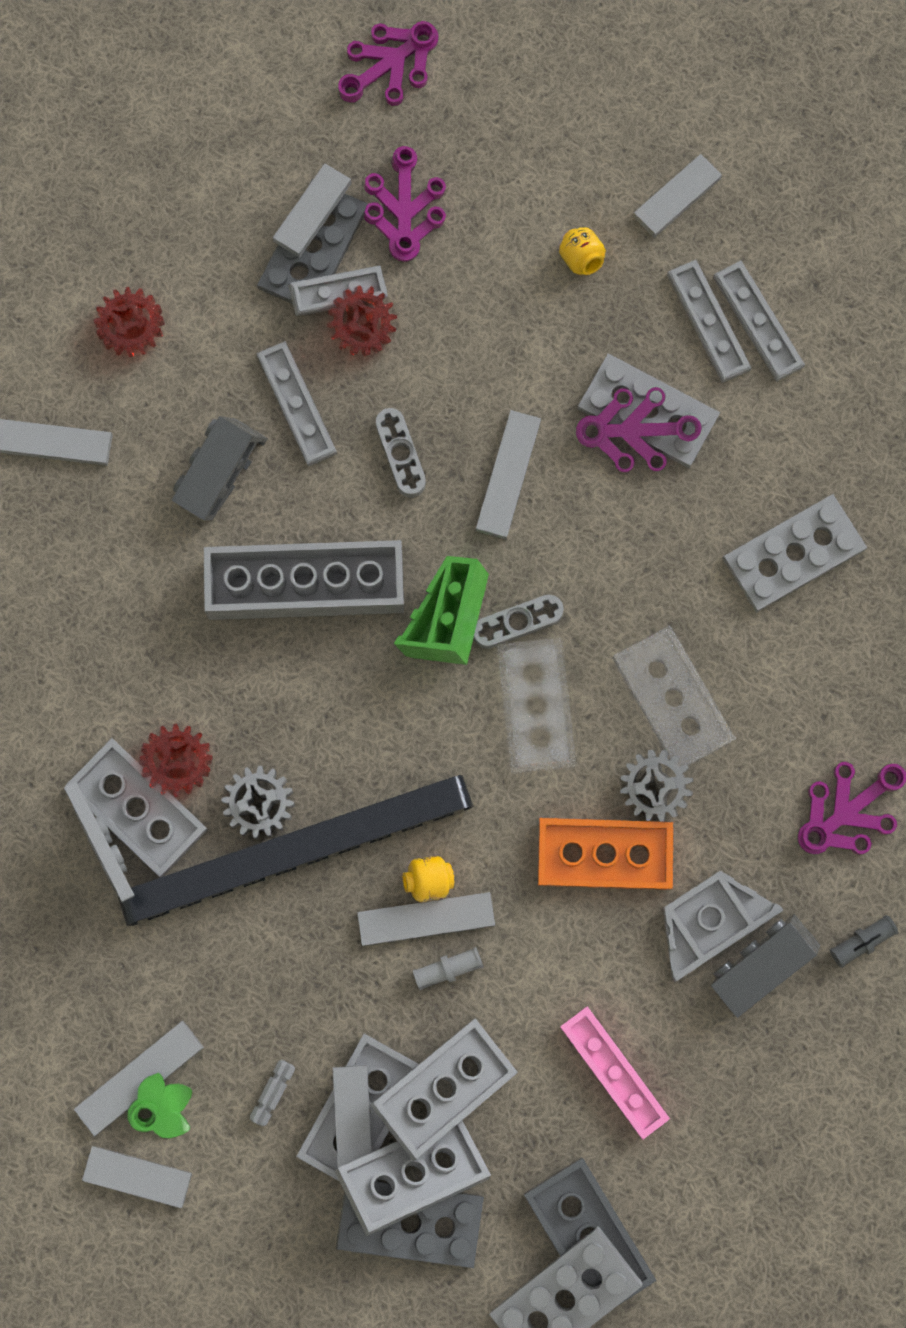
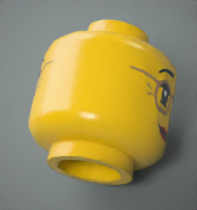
[559,227,606,275]
[402,856,454,902]

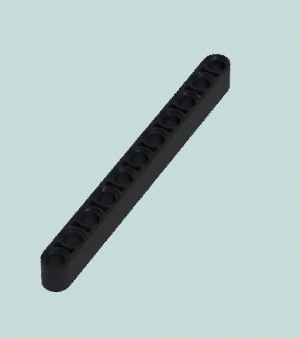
[117,775,474,927]

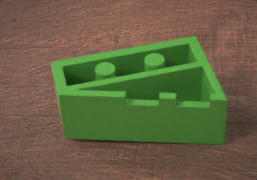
[394,556,489,665]

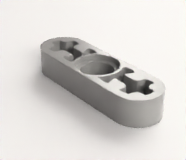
[376,408,426,498]
[474,595,564,648]

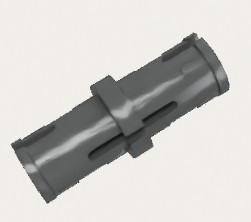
[830,915,899,968]

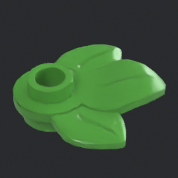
[128,1073,192,1138]

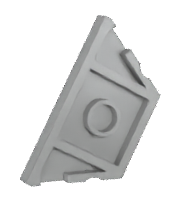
[64,782,135,902]
[663,871,784,982]

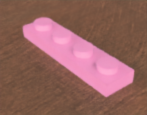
[560,1006,670,1140]

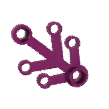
[338,21,439,106]
[364,146,446,262]
[576,387,702,472]
[797,762,906,855]

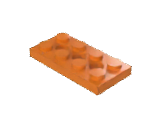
[538,818,673,890]

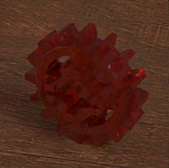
[327,285,397,356]
[94,287,165,357]
[139,724,213,797]

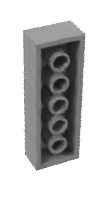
[204,540,404,620]

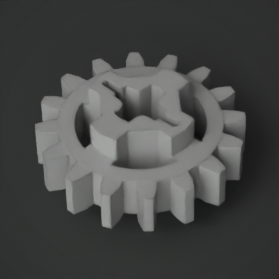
[620,750,693,822]
[221,766,295,839]

